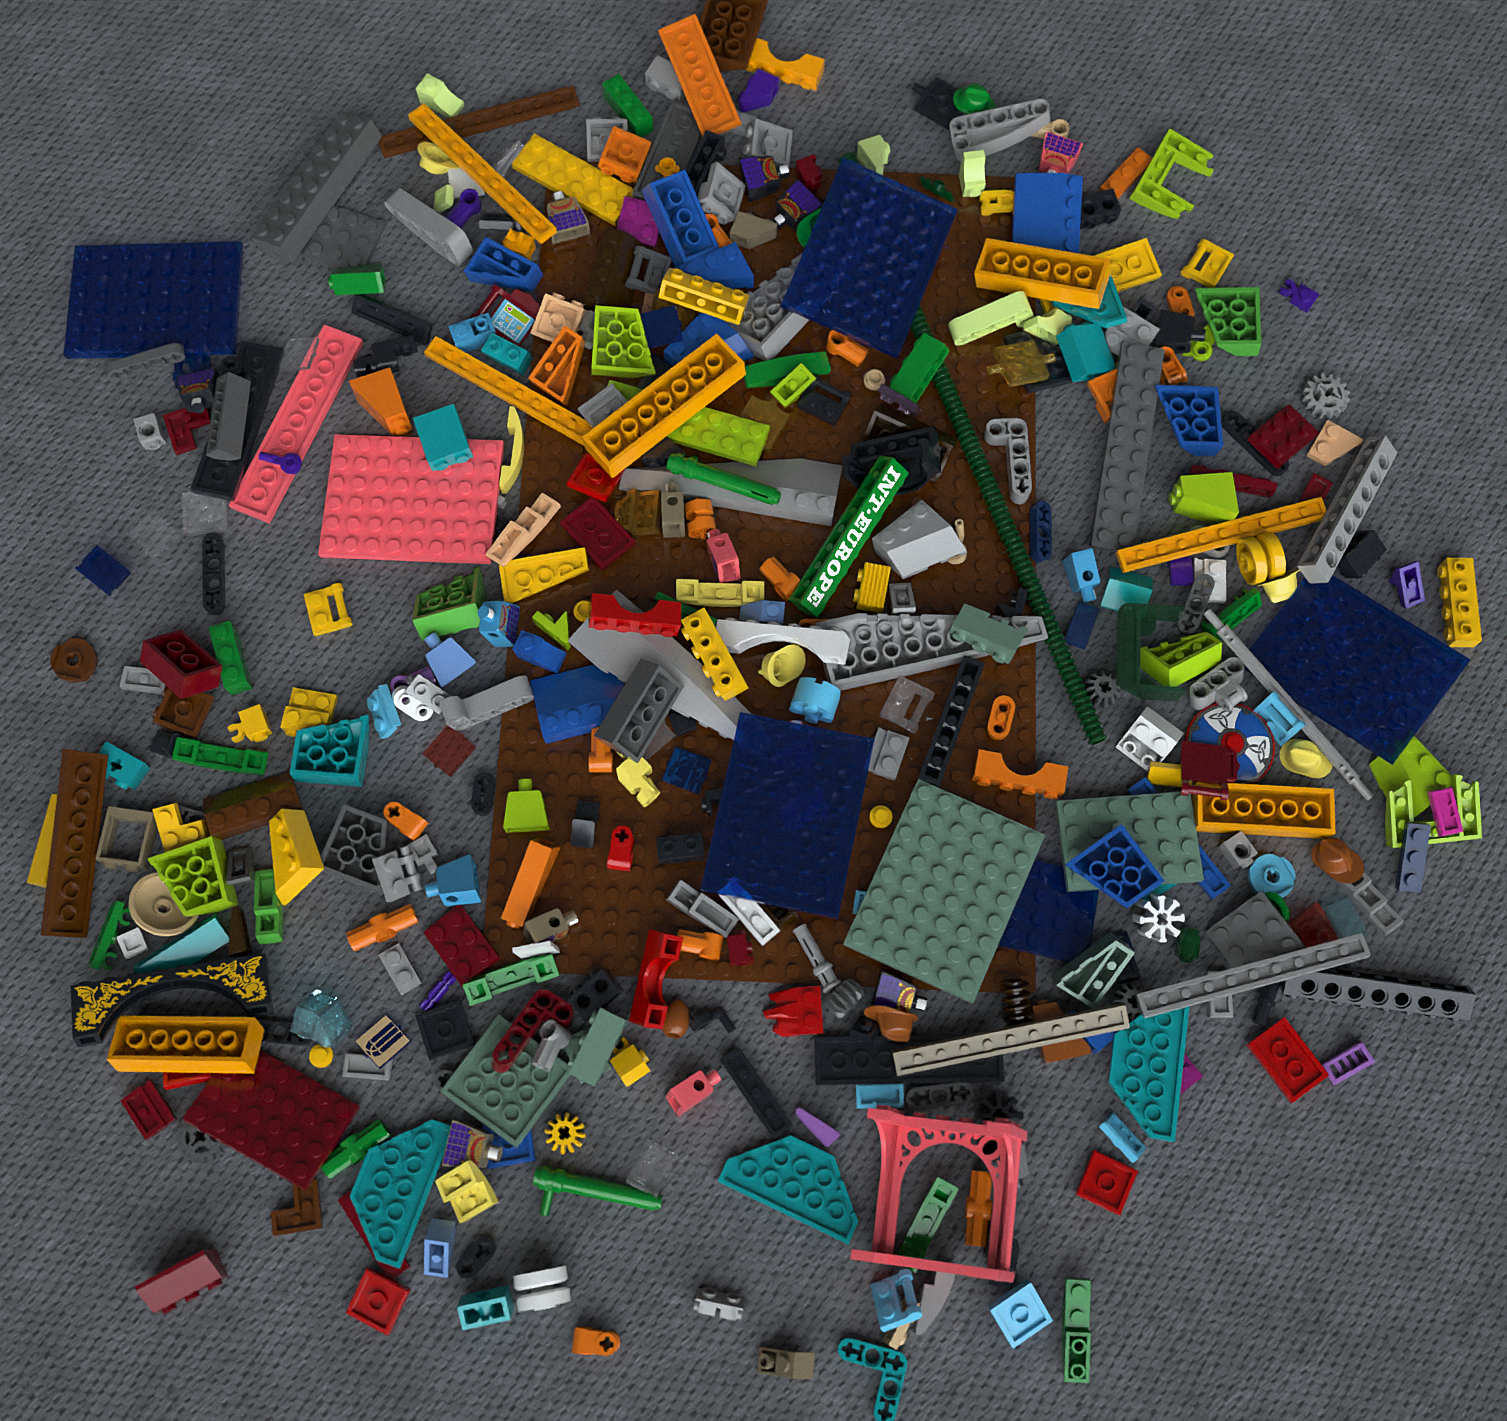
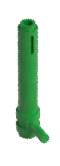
[667,453,781,505]
[533,1165,663,1216]

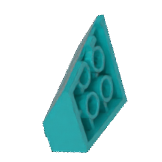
[290,715,369,787]

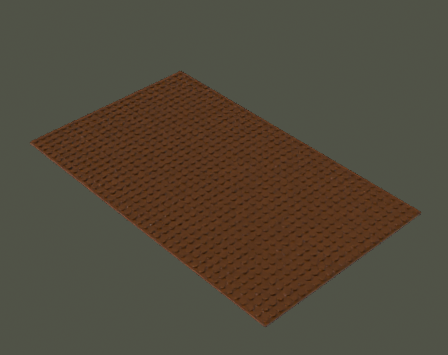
[484,159,1036,994]

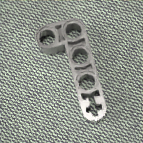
[984,418,1032,504]
[440,676,534,730]

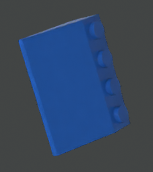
[1011,173,1083,254]
[530,665,624,744]

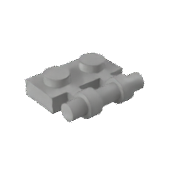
[372,845,422,902]

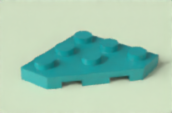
[1051,273,1127,328]

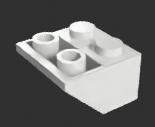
[1116,706,1184,771]

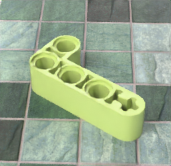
[948,291,1034,345]

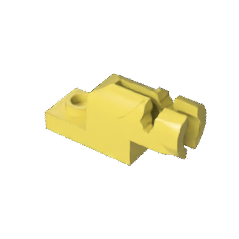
[616,751,660,807]

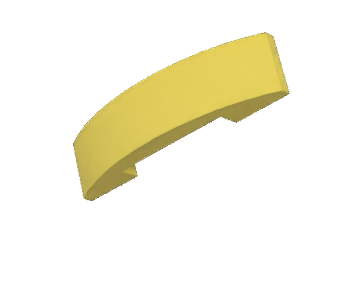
[499,406,524,494]
[676,579,764,607]

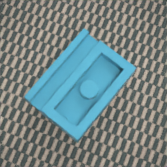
[367,684,401,739]

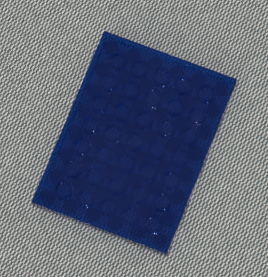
[780,157,958,358]
[63,241,243,359]
[1244,575,1471,765]
[700,712,875,919]

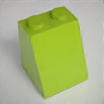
[1169,472,1239,525]

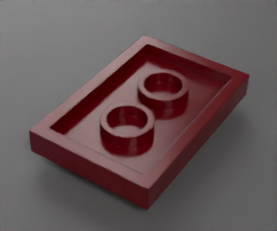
[1247,404,1320,469]
[560,497,636,571]
[423,905,501,987]

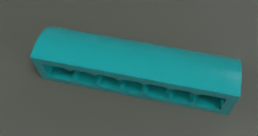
[133,913,229,974]

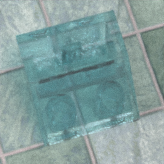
[290,989,353,1048]

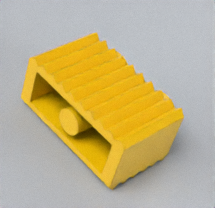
[853,562,891,614]

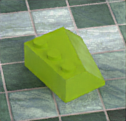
[591,305,656,378]
[1368,731,1453,818]
[147,836,239,917]

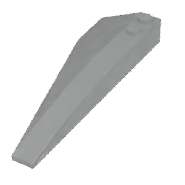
[721,195,898,361]
[619,458,842,526]
[568,590,777,759]
[815,613,1048,691]

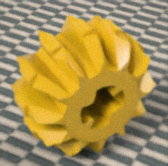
[545,1113,586,1154]

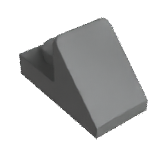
[889,583,916,616]

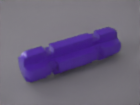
[419,971,457,1012]

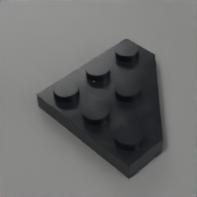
[1003,331,1074,394]

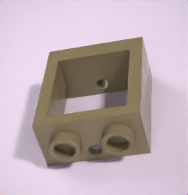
[95,806,158,873]

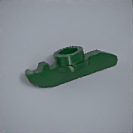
[920,176,954,202]

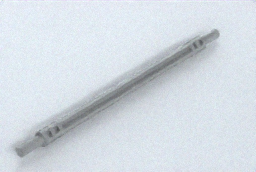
[1203,608,1374,801]

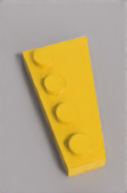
[499,547,589,604]

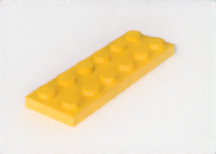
[512,134,634,226]
[1038,238,1162,314]

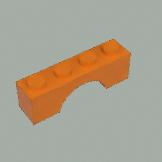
[972,749,1068,799]

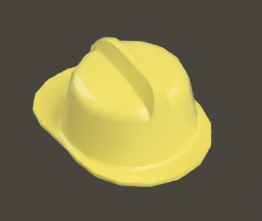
[417,142,460,175]
[1257,567,1300,603]
[758,644,806,687]
[1280,739,1333,779]

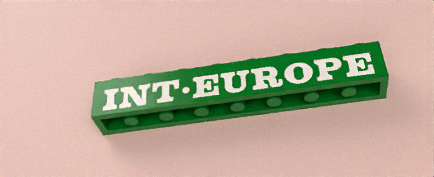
[788,456,909,618]

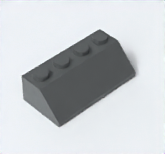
[594,658,684,764]

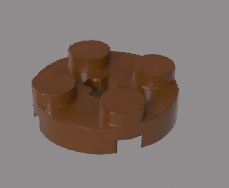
[50,638,98,683]

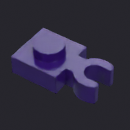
[1279,279,1320,313]

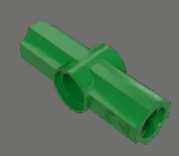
[321,1119,391,1179]

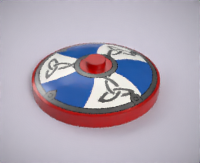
[1184,703,1275,784]

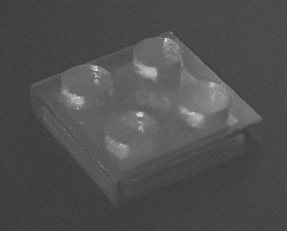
[182,492,229,536]

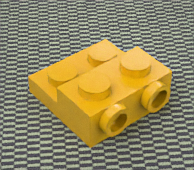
[280,687,338,737]

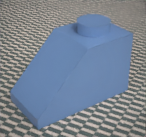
[739,600,785,626]
[424,1218,456,1278]

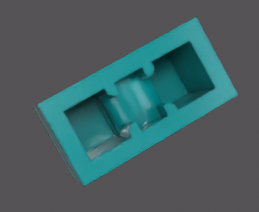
[481,332,533,376]
[98,741,150,790]
[457,1285,514,1330]

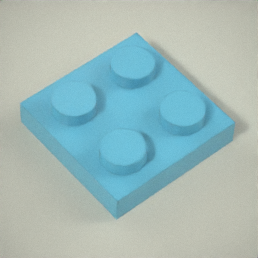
[987,1279,1053,1348]

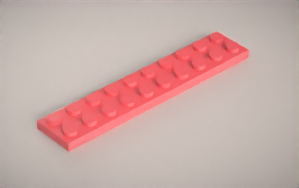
[229,324,364,524]

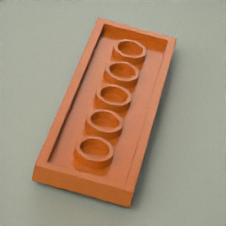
[658,14,742,137]

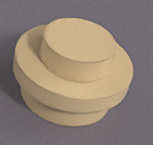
[864,369,885,390]

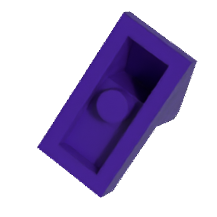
[1389,561,1425,609]

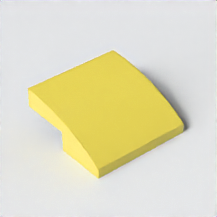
[435,1160,499,1223]

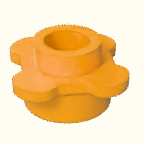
[655,157,680,178]

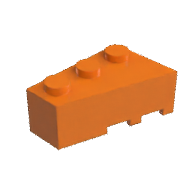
[528,325,586,407]

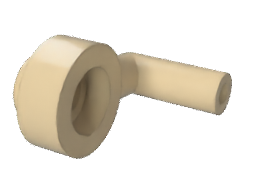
[948,519,967,564]

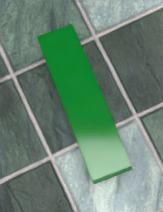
[743,352,831,388]

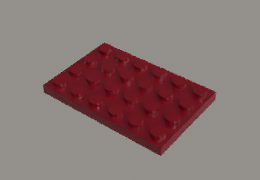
[182,1050,360,1191]

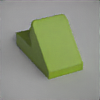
[770,363,816,408]
[532,611,571,650]

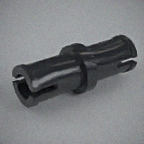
[1251,982,1281,1026]

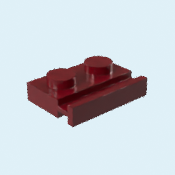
[120,1080,177,1140]

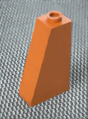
[501,838,561,928]

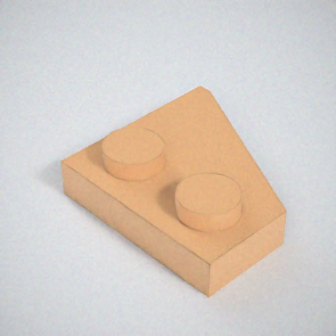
[1306,420,1364,466]

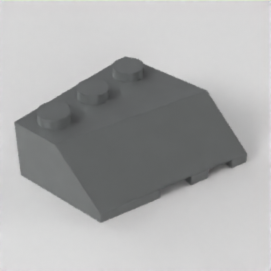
[321,804,387,893]

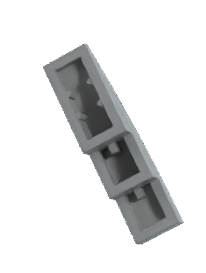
[1334,872,1403,937]

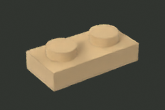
[882,1296,920,1350]

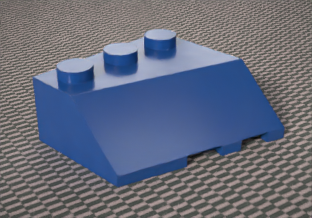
[664,312,754,367]
[1155,385,1223,457]
[1065,824,1165,909]

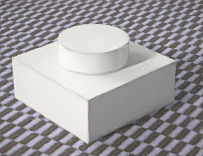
[116,927,149,959]

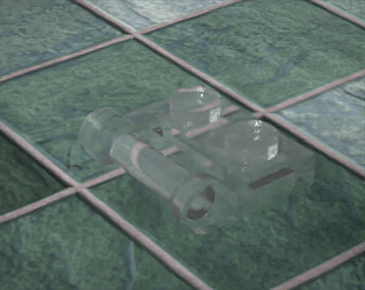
[880,675,935,733]

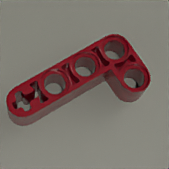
[491,989,573,1073]

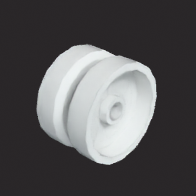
[513,1266,571,1312]

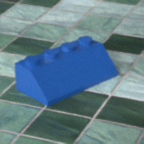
[641,170,719,269]

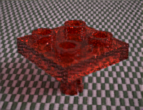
[1288,902,1342,948]

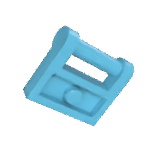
[1253,691,1306,746]
[870,1269,922,1332]

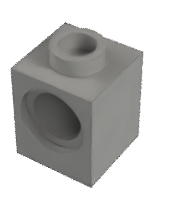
[133,413,167,450]
[1218,831,1258,869]

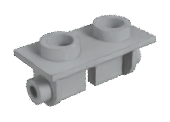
[405,674,451,714]
[694,1288,745,1321]

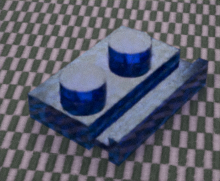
[75,545,131,597]

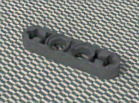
[106,343,185,380]

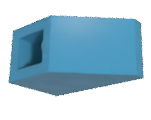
[448,313,496,353]

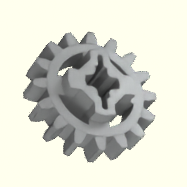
[1302,373,1350,419]

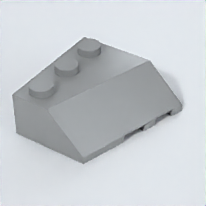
[872,500,967,579]

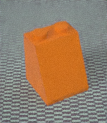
[349,367,413,436]

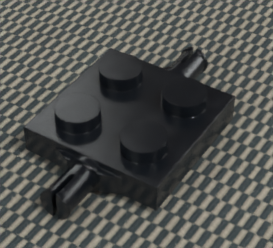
[912,77,967,130]

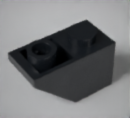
[643,436,686,468]

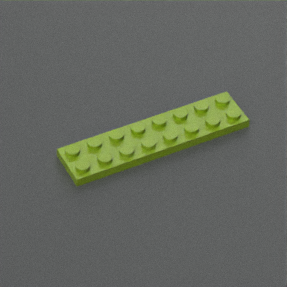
[607,380,770,467]

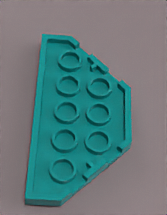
[1108,1006,1190,1142]
[350,1120,451,1269]
[717,1136,858,1245]

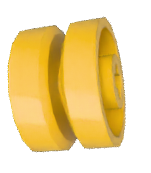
[1236,531,1286,586]

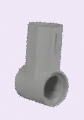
[531,1020,571,1072]

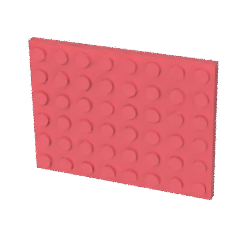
[318,434,505,564]

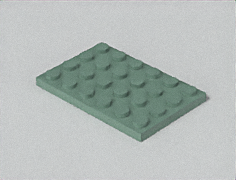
[1055,792,1204,892]

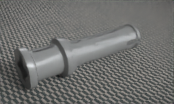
[793,924,842,993]

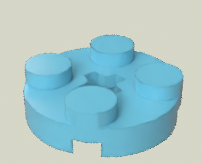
[1247,854,1295,898]

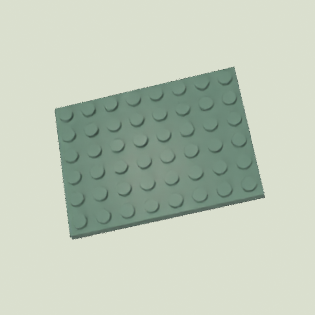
[843,779,1045,1004]

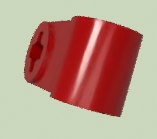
[607,826,634,871]

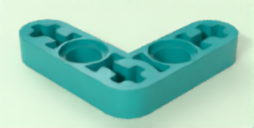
[837,1338,907,1421]

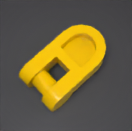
[979,190,1014,216]

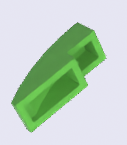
[254,869,283,945]

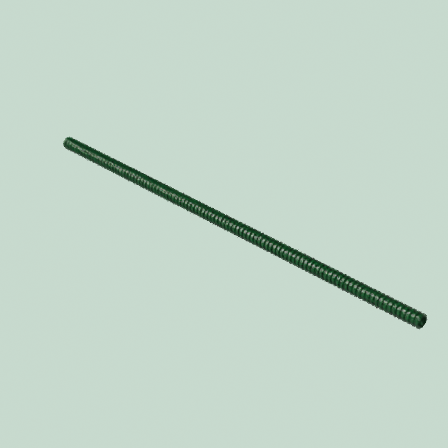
[838,152,1107,745]

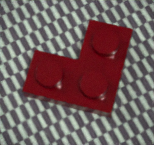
[163,408,211,455]

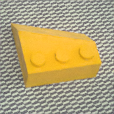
[269,809,324,906]

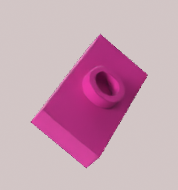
[1427,787,1463,837]

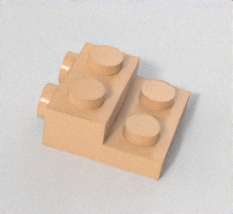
[531,292,587,342]

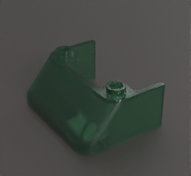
[1116,603,1185,702]

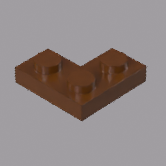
[271,1179,323,1236]

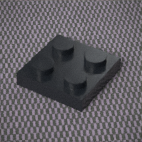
[415,1000,475,1061]

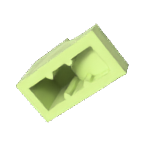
[416,73,464,118]
[857,135,890,183]
[959,150,986,197]
[1023,308,1072,345]

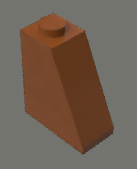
[1030,999,1092,1064]

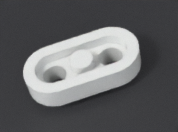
[392,685,433,721]

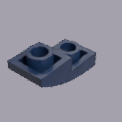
[1065,602,1100,650]

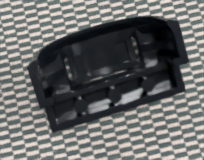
[843,426,941,496]

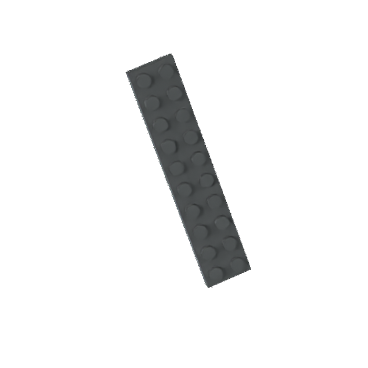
[1089,341,1165,552]

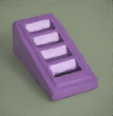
[1321,1040,1375,1085]
[795,1107,841,1148]

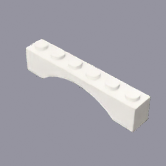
[716,618,850,665]

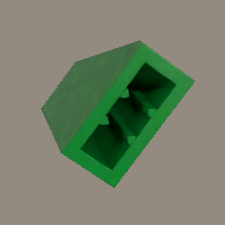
[328,262,386,295]

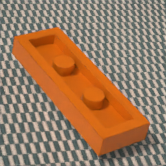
[1099,147,1152,199]

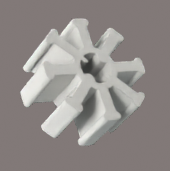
[1132,893,1185,942]

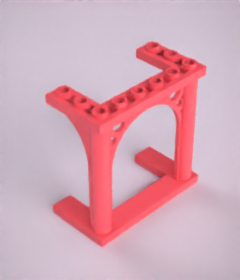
[850,1105,1028,1282]

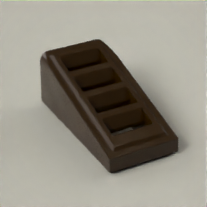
[750,881,798,932]
[228,906,252,957]

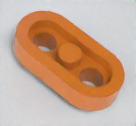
[1166,286,1195,317]
[987,695,1015,740]

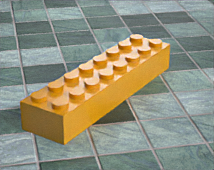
[582,333,746,478]

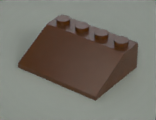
[699,0,768,72]

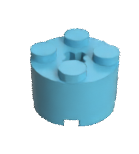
[789,677,841,724]

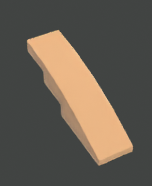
[485,493,561,567]

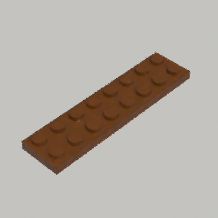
[40,749,108,938]

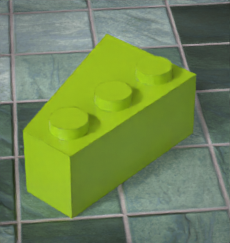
[1140,632,1222,690]

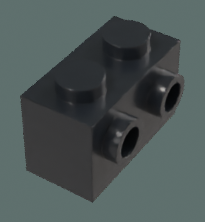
[1337,530,1387,579]

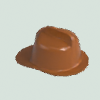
[1311,838,1364,884]
[864,1005,918,1042]

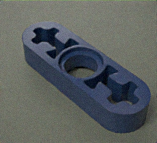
[1030,501,1052,563]

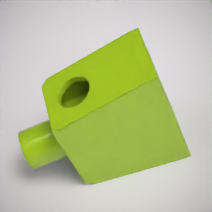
[504,779,550,833]

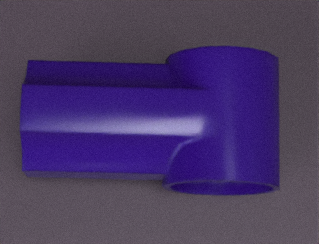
[445,188,482,228]

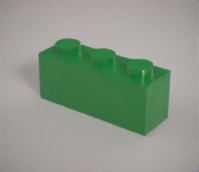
[602,73,654,138]
[889,333,950,405]
[208,621,253,695]

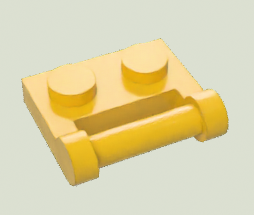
[1181,239,1234,288]
[303,583,352,636]

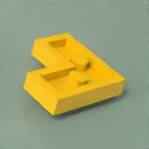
[152,802,210,852]

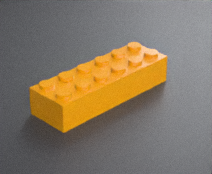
[974,238,1110,309]
[1191,782,1336,839]
[107,1016,264,1074]

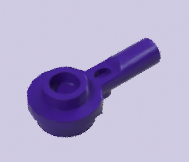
[259,451,302,475]

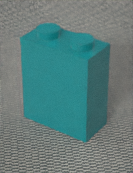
[1056,322,1116,382]
[413,404,473,471]

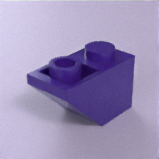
[738,69,780,113]

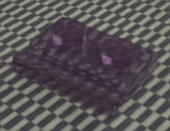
[878,384,921,417]

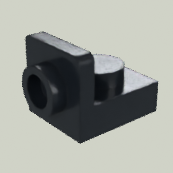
[701,788,733,817]

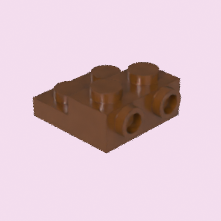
[152,686,215,739]

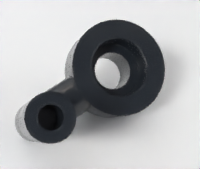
[689,1007,736,1034]

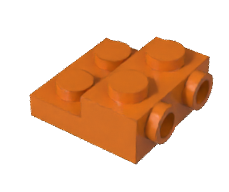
[598,126,652,183]
[1087,369,1117,424]

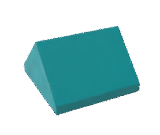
[1100,566,1153,618]

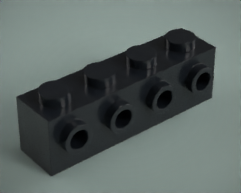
[686,130,727,198]

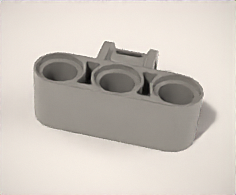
[1189,657,1248,712]

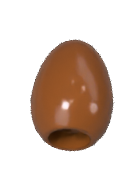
[662,999,689,1039]

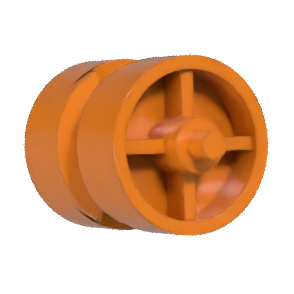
[684,498,716,540]

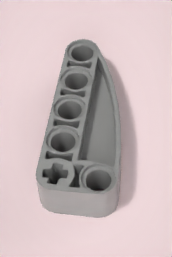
[950,99,1050,162]
[384,188,474,266]

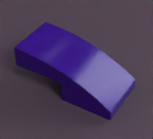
[1167,555,1194,586]

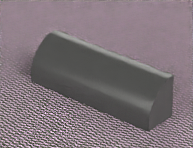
[206,372,251,460]

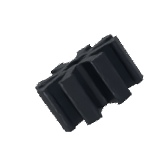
[973,1091,1024,1122]

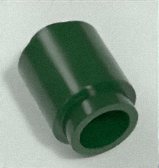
[1175,927,1201,963]

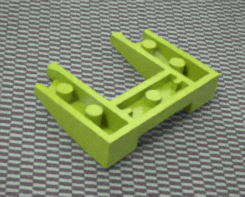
[1129,128,1213,220]
[1385,774,1482,848]

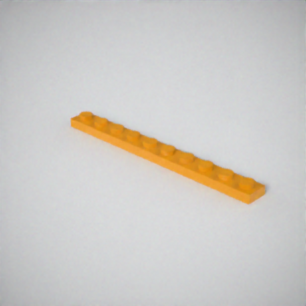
[408,103,557,244]
[424,336,593,445]
[1115,497,1327,573]

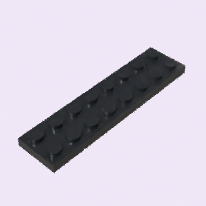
[191,341,285,502]
[814,1034,1004,1086]

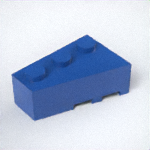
[464,237,543,292]
[679,242,754,289]

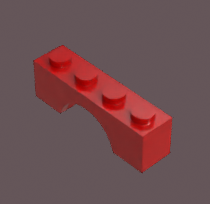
[588,593,681,637]
[629,929,683,1030]

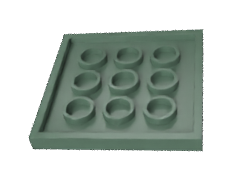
[440,1015,571,1149]

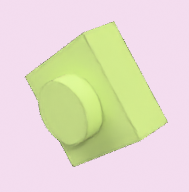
[433,184,454,213]

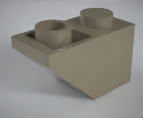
[730,211,778,249]
[757,1347,815,1379]

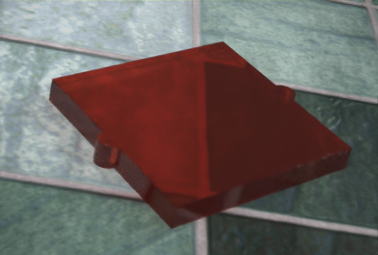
[423,725,476,777]

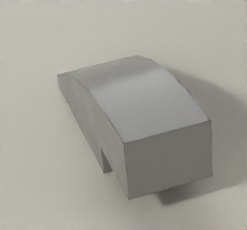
[665,880,739,938]
[913,1260,955,1335]

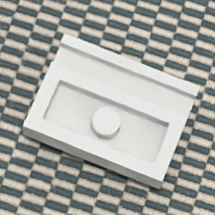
[1193,558,1226,604]

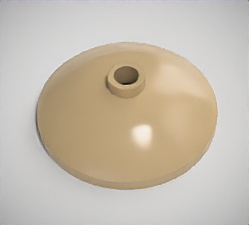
[128,872,199,936]

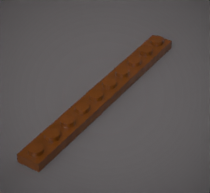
[379,85,580,158]

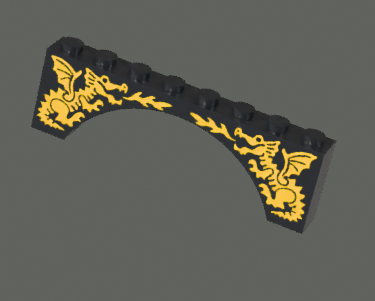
[71,953,274,1047]

